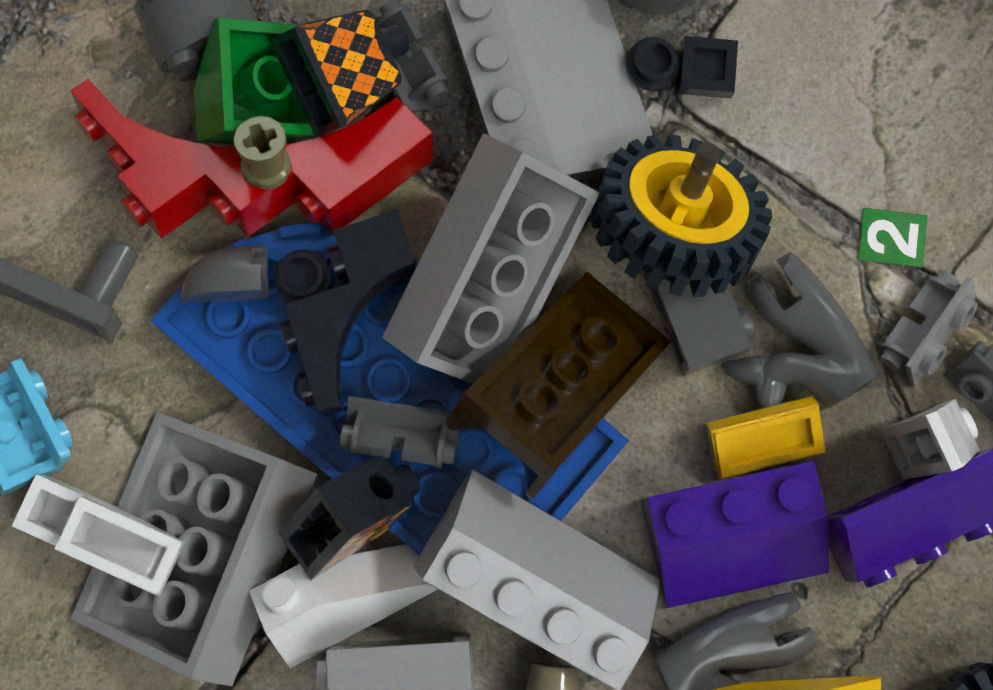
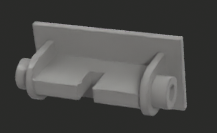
[879,270,978,386]

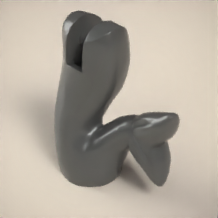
[721,252,880,409]
[653,592,816,690]

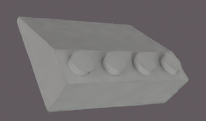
[443,0,652,184]
[71,412,317,686]

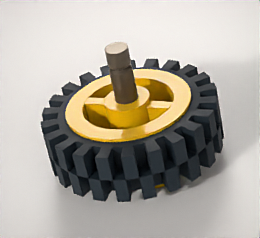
[591,135,772,297]

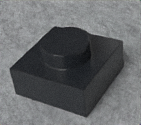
[678,36,738,99]

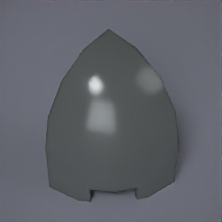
[181,245,269,303]

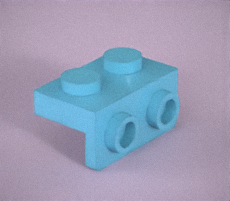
[0,358,73,497]

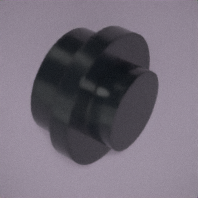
[626,37,680,91]
[275,250,331,302]

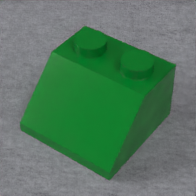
[194,17,326,144]

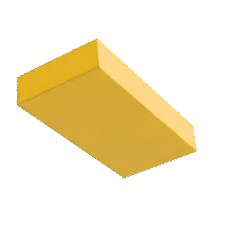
[706,396,826,479]

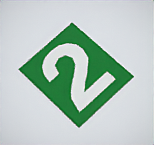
[858,208,928,268]

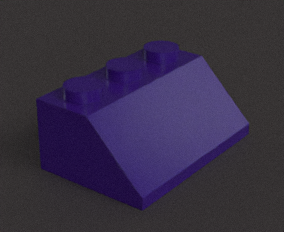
[828,448,993,588]
[641,461,829,608]

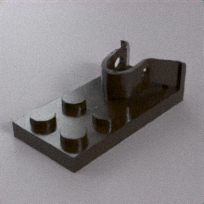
[445,272,671,500]

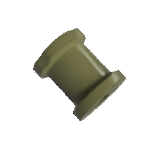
[234,116,292,190]

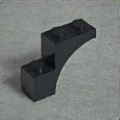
[280,210,416,417]

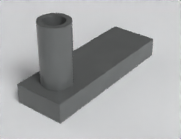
[0,240,139,342]

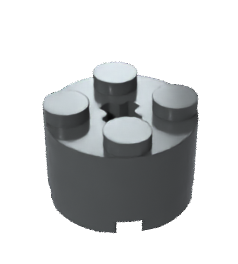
[134,0,258,82]

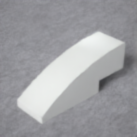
[12,474,185,596]

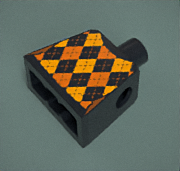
[269,10,409,137]
[279,456,420,580]

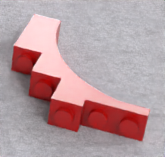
[71,79,433,239]

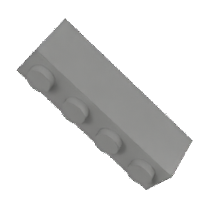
[382,133,600,384]
[413,469,661,690]

